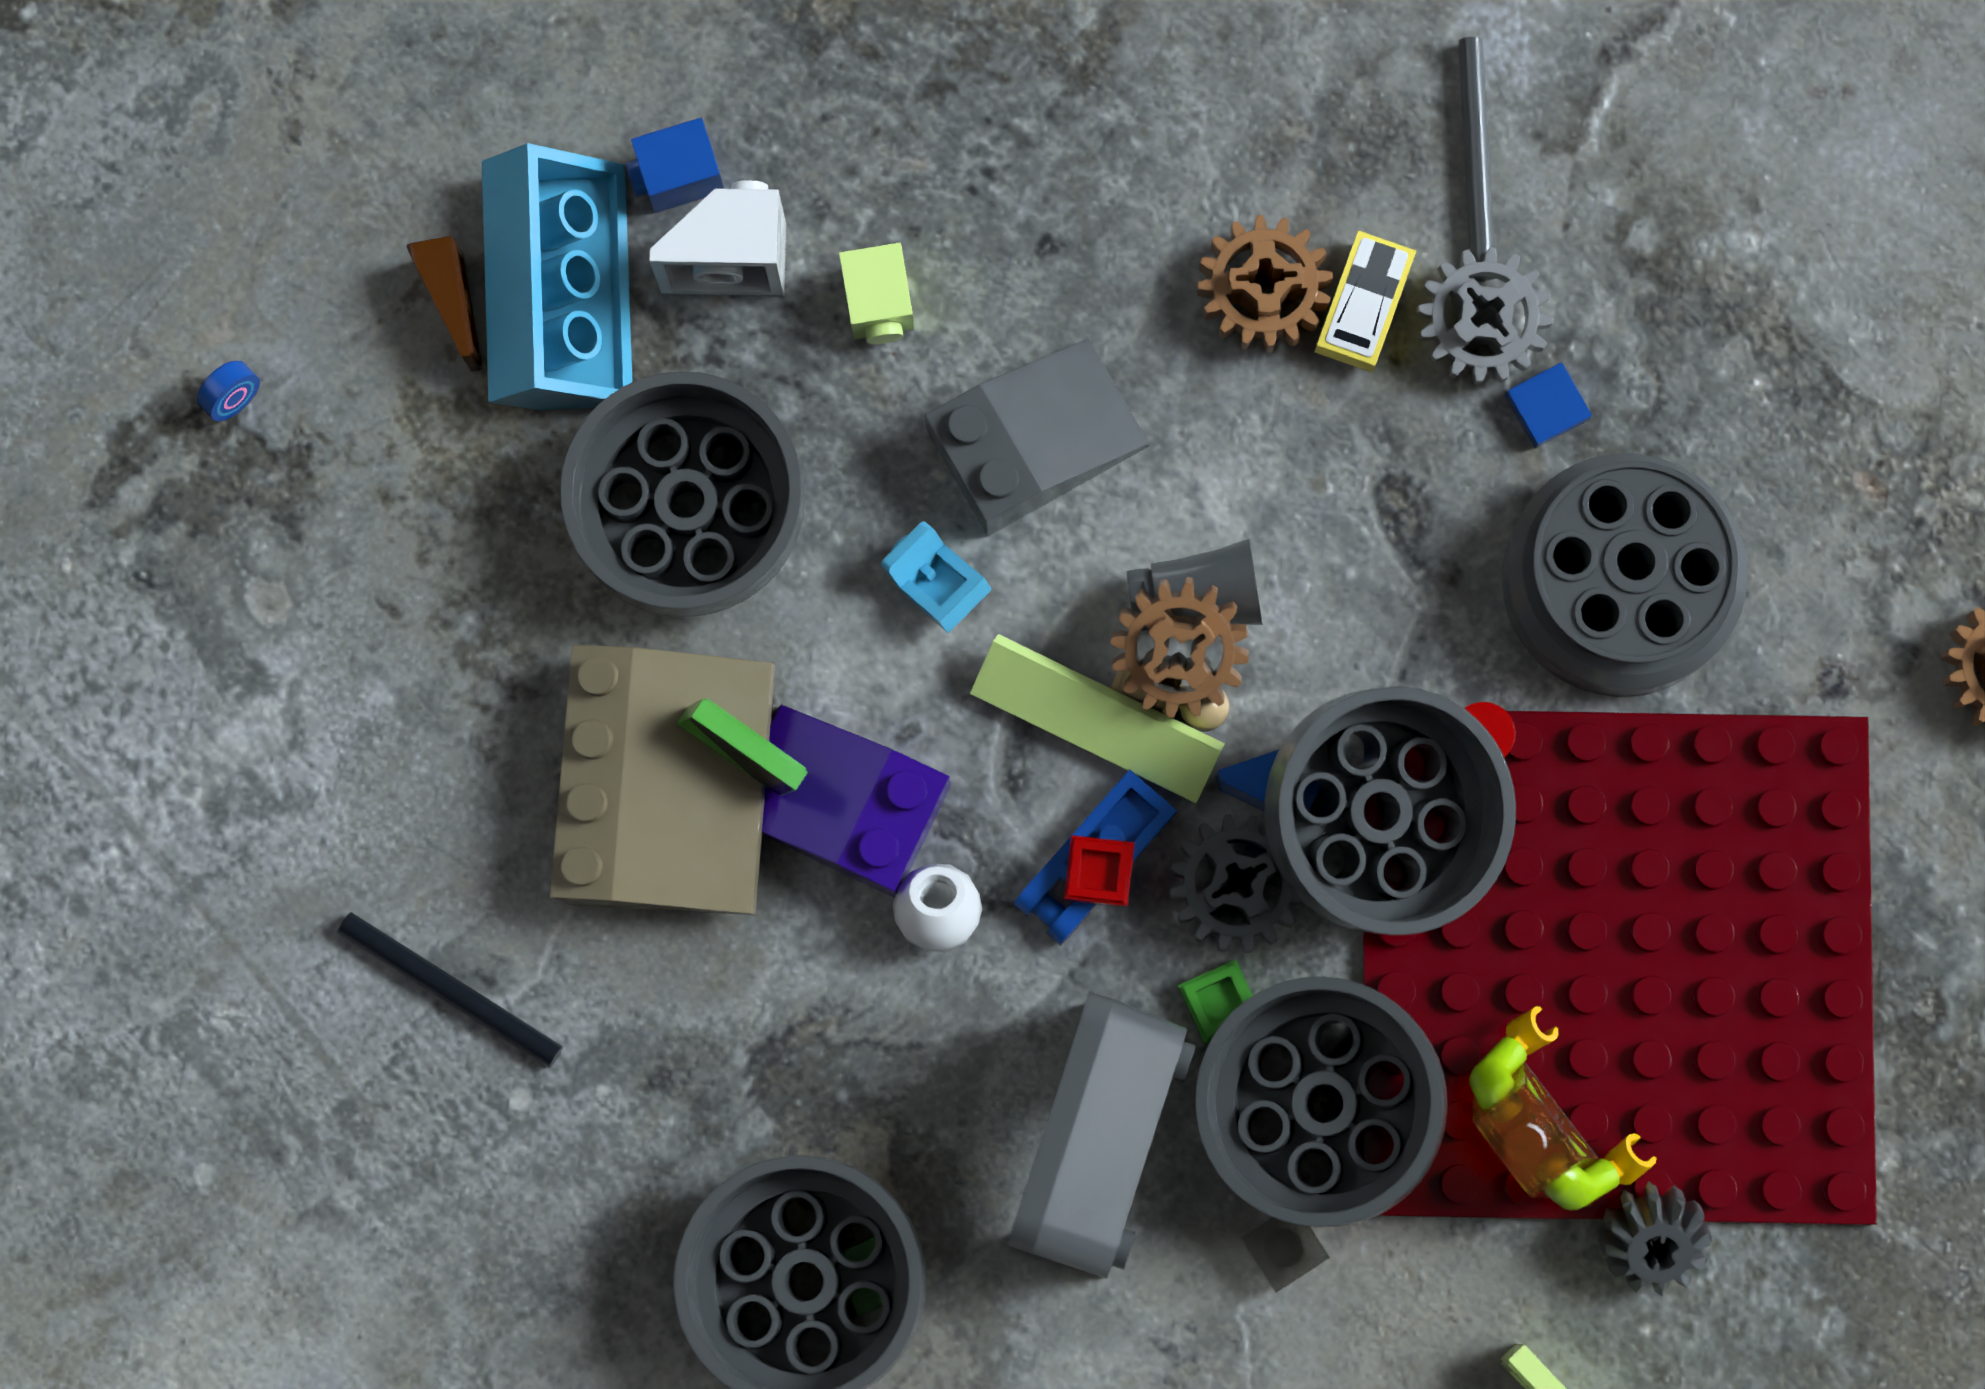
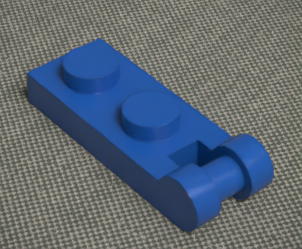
[1013,769,1177,946]

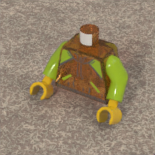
[1469,1006,1656,1210]

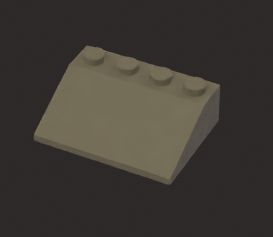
[550,645,775,915]

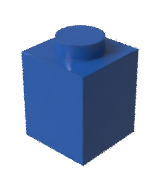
[625,117,724,213]

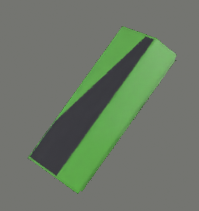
[677,698,808,797]

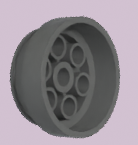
[560,371,805,617]
[1502,453,1748,697]
[1264,687,1516,935]
[1195,976,1447,1227]
[674,1155,927,1389]

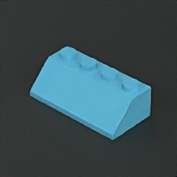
[482,143,632,410]

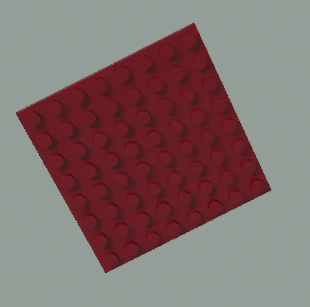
[1362,711,1877,1225]

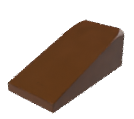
[406,236,482,371]

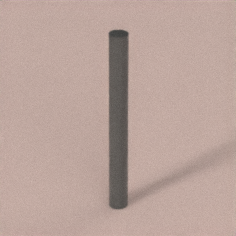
[1458,36,1495,281]

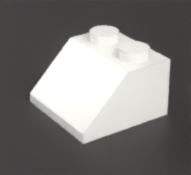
[649,180,786,296]

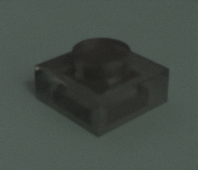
[1240,1217,1330,1293]

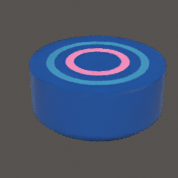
[197,361,260,422]

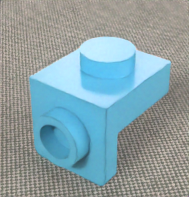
[881,521,992,633]

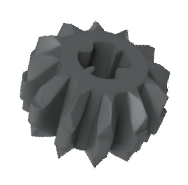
[1599,1181,1712,1297]

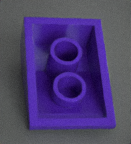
[762,704,951,898]

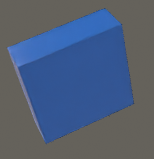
[1505,362,1592,449]

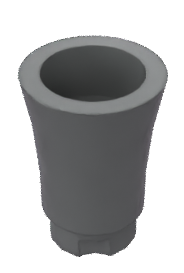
[1127,538,1263,631]

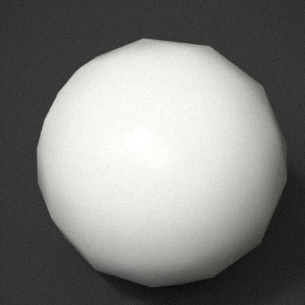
[893,864,982,952]

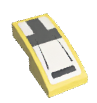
[1315,230,1416,373]

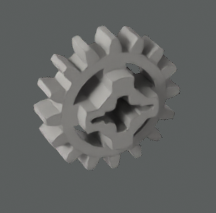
[1416,247,1554,385]

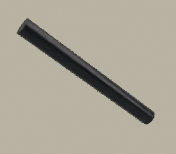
[337,912,563,1068]

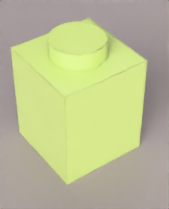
[839,242,915,344]

